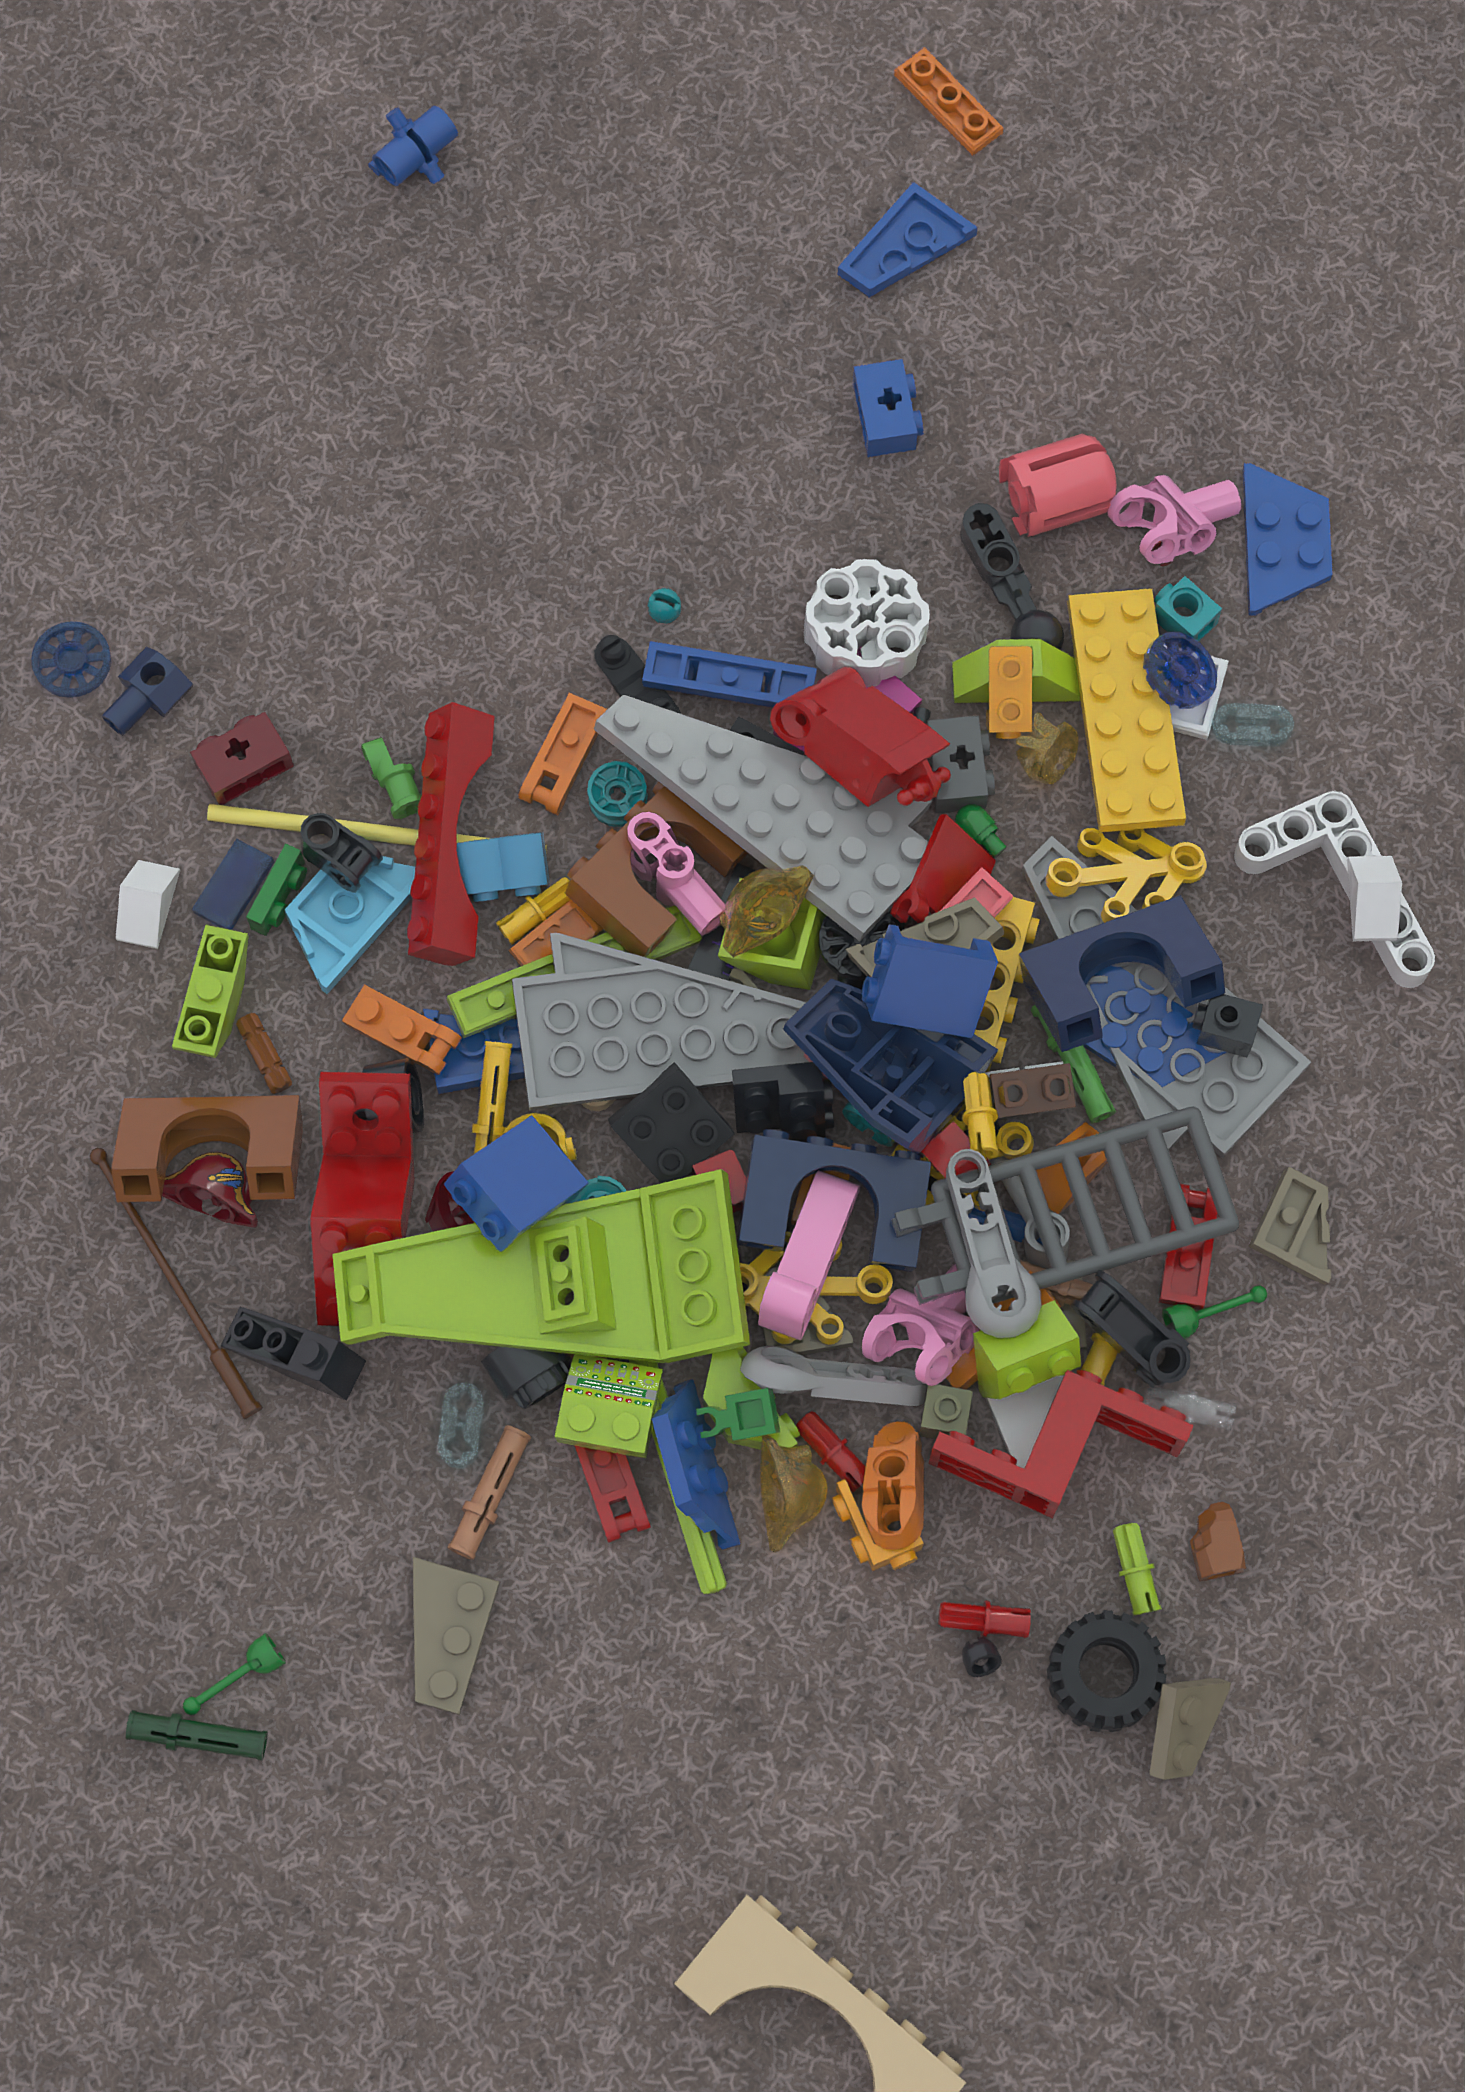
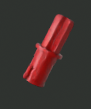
[796,1411,866,1493]
[938,1600,1031,1638]

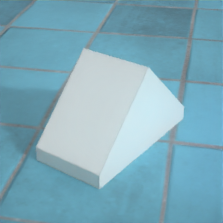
[1347,856,1402,942]
[116,860,180,949]

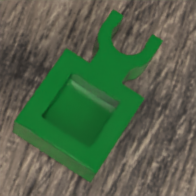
[696,1388,781,1441]

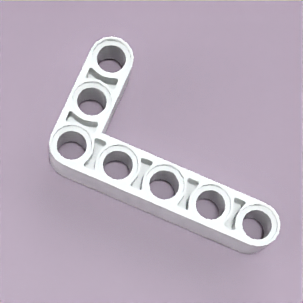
[1234,791,1435,988]

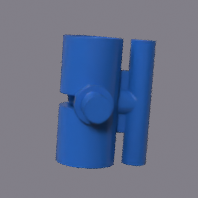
[368,105,458,186]

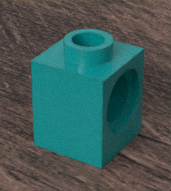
[1154,576,1222,650]

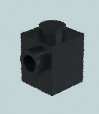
[1192,994,1263,1058]

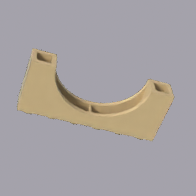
[674,1895,966,2092]

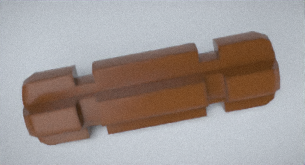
[236,1013,292,1094]

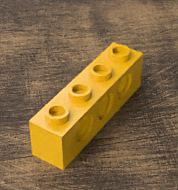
[974,897,1040,1072]

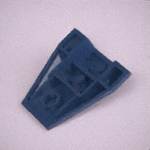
[783,979,998,1154]

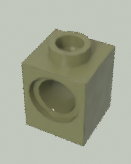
[919,1385,973,1439]

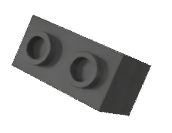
[927,716,995,813]

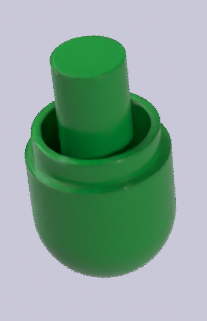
[955,804,1007,858]

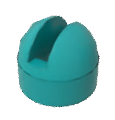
[648,588,681,623]

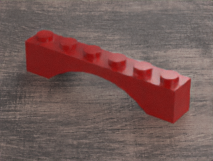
[407,702,495,966]

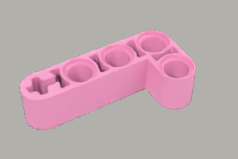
[758,1170,860,1341]

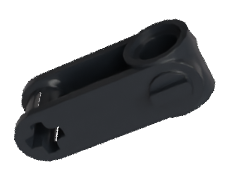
[1071,1270,1191,1388]

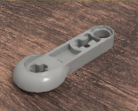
[946,1149,1042,1338]
[740,1346,928,1406]

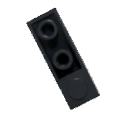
[220,1306,366,1401]

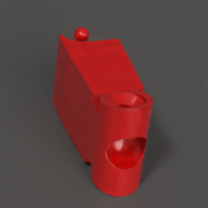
[770,666,951,807]

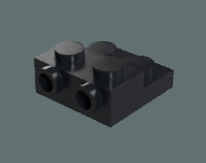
[732,1062,834,1143]

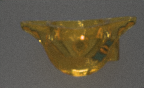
[720,865,814,958]
[760,1435,828,1553]

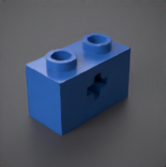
[853,359,924,457]

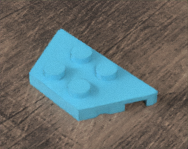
[285,856,415,994]

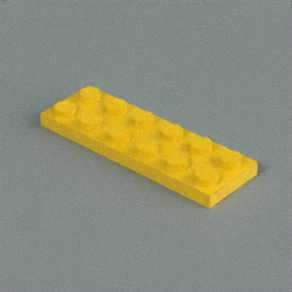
[1067,589,1186,832]

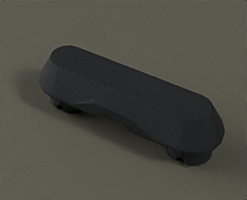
[594,635,681,714]

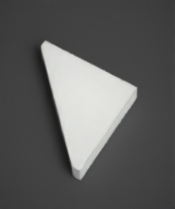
[986,1375,1064,1469]

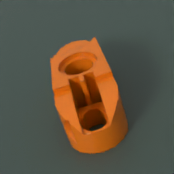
[862,1421,924,1550]

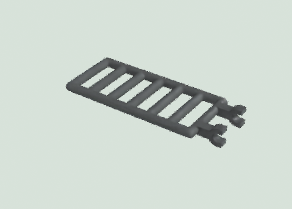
[891,1106,1239,1305]

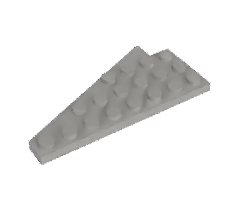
[594,695,932,941]
[1022,836,1311,1158]
[512,933,809,1110]

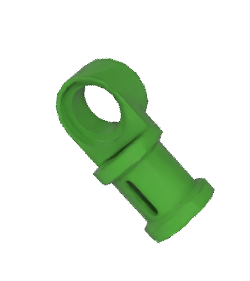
[361,737,422,819]

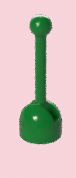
[1162,1285,1267,1339]
[183,1633,286,1715]

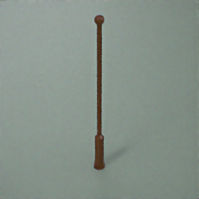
[90,1148,263,1419]

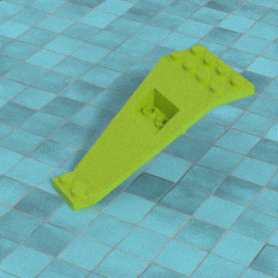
[332,1169,750,1363]

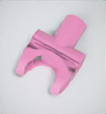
[1107,475,1241,564]
[627,812,731,936]
[862,1264,979,1386]

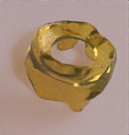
[1016,712,1079,784]

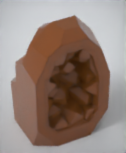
[1190,1502,1246,1581]

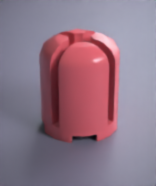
[999,434,1117,537]

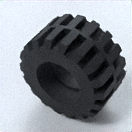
[1047,1610,1167,1733]

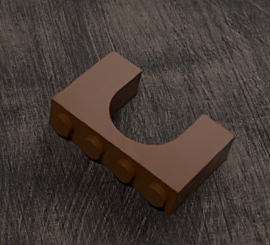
[564,782,749,957]
[111,1095,303,1202]

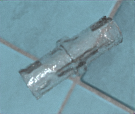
[1144,1385,1236,1432]

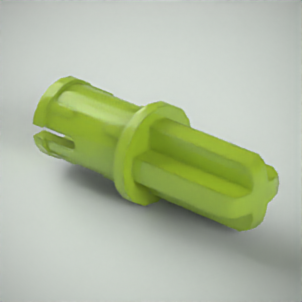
[1113,1523,1162,1616]

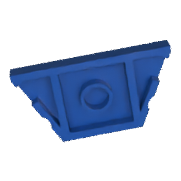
[1242,463,1332,616]
[1084,965,1227,1087]
[652,1379,740,1550]

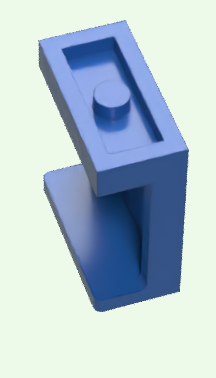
[862,924,998,1038]
[444,1115,589,1252]

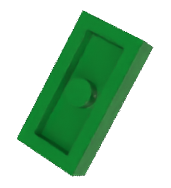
[246,843,307,936]

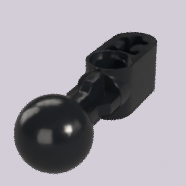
[960,503,1064,650]

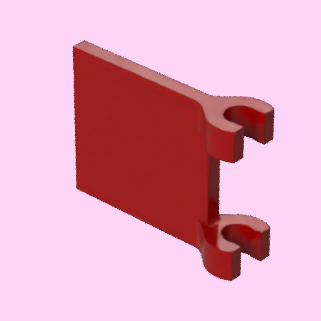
[891,814,996,923]

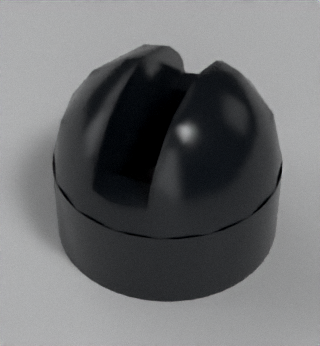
[962,1636,1002,1677]

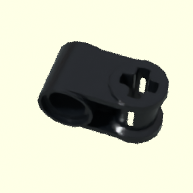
[300,813,383,892]

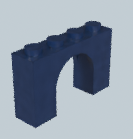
[1019,895,1226,1052]
[737,1130,931,1272]

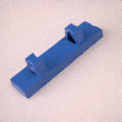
[642,641,817,707]

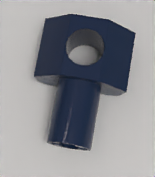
[102,647,193,736]

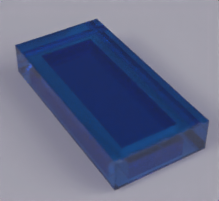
[192,839,275,930]

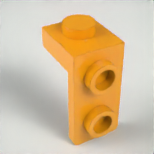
[986,646,1032,739]
[832,1479,924,1571]

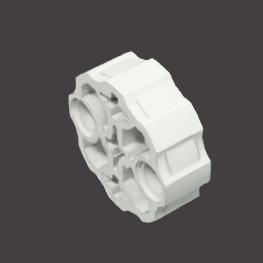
[804,559,930,687]

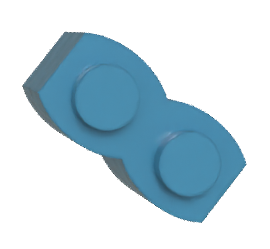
[457,832,550,902]

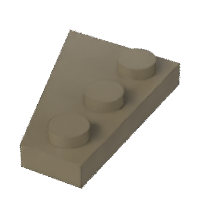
[846,897,1004,977]
[413,1557,500,1715]

